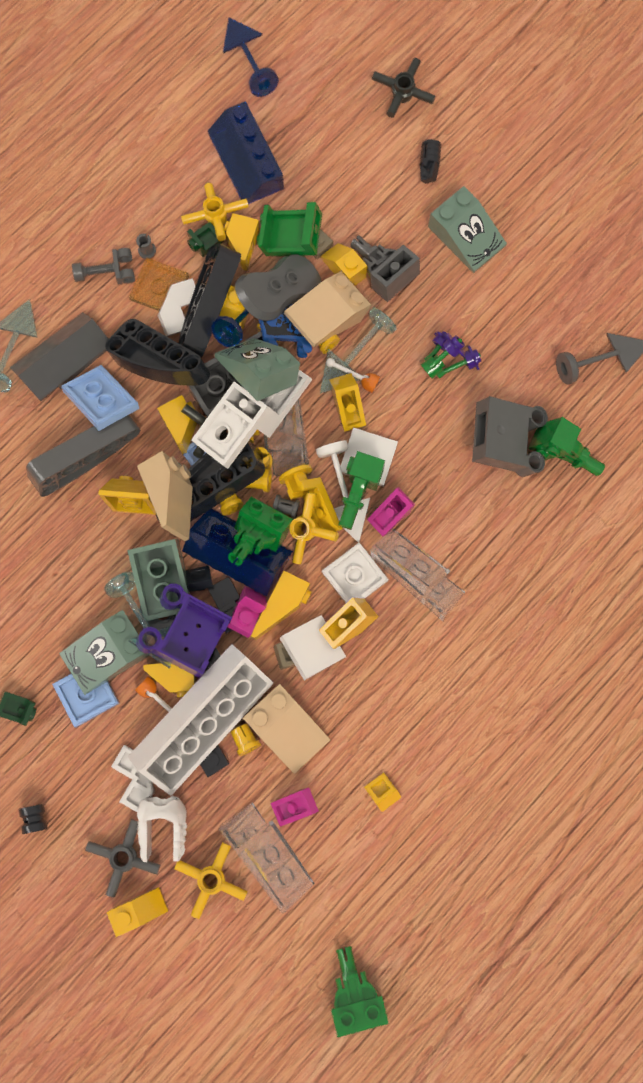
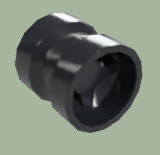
[19,804,48,834]

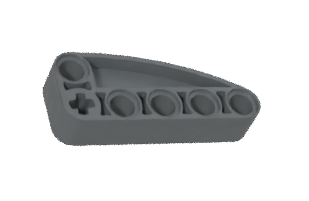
[26,414,141,497]

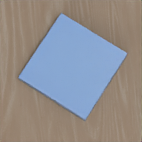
[52,674,120,728]

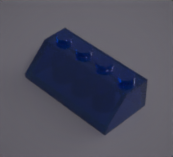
[207,101,284,204]
[182,509,293,596]

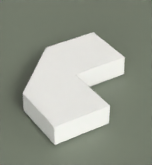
[158,278,195,337]
[111,745,155,812]

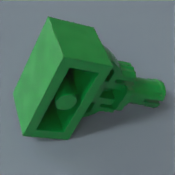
[528,417,605,476]
[338,451,385,530]
[228,496,293,566]
[331,946,389,1038]

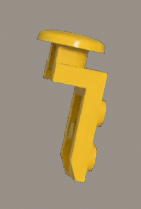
[279,464,343,532]

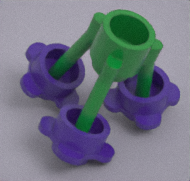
[421,331,482,379]

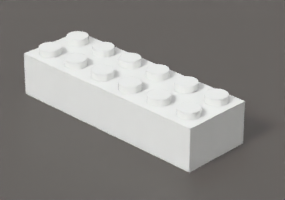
[128,644,273,796]

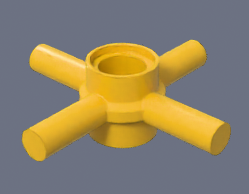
[181,183,249,241]
[289,492,339,564]
[174,842,248,919]

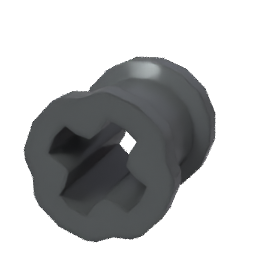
[273,494,300,520]

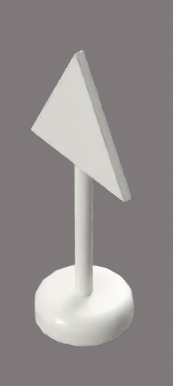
[315,440,370,543]

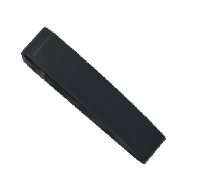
[178,243,241,358]
[105,319,210,386]
[156,440,265,522]

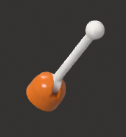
[326,358,380,393]
[135,676,172,712]

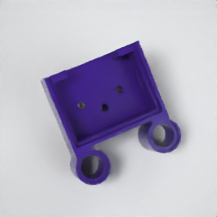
[136,583,232,678]

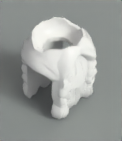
[137,795,187,862]

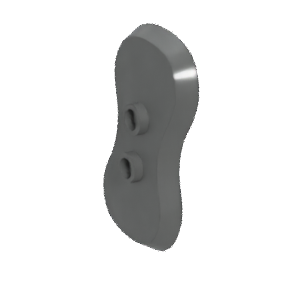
[235,255,322,321]

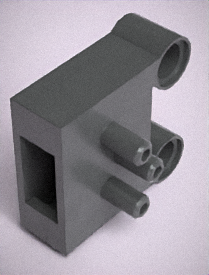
[472,396,548,477]

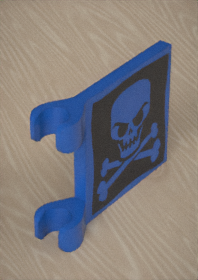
[259,303,312,358]

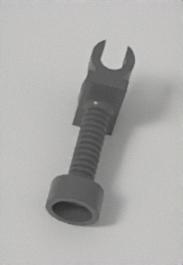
[72,248,135,285]

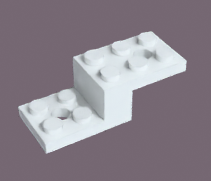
[191,370,312,468]

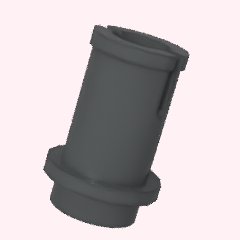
[136,233,156,259]

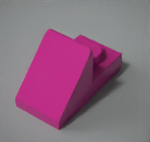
[367,487,415,537]
[227,586,267,638]
[271,787,319,827]

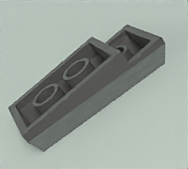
[10,312,108,401]

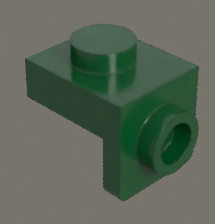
[187,222,224,257]
[0,690,37,726]

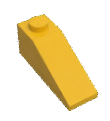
[251,571,312,640]

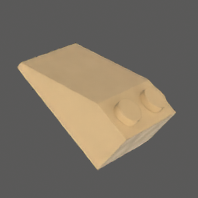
[284,271,371,347]
[137,451,193,541]
[243,684,330,774]

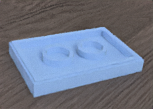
[61,365,139,431]

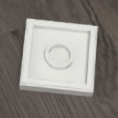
[340,428,398,487]
[321,543,389,603]
[280,615,346,681]

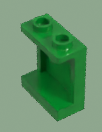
[257,202,323,256]

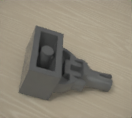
[351,235,420,302]

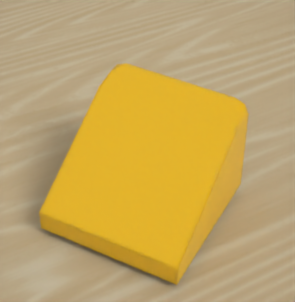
[364,772,401,812]

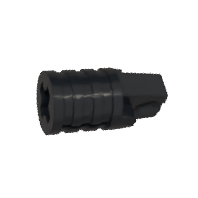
[420,139,441,184]

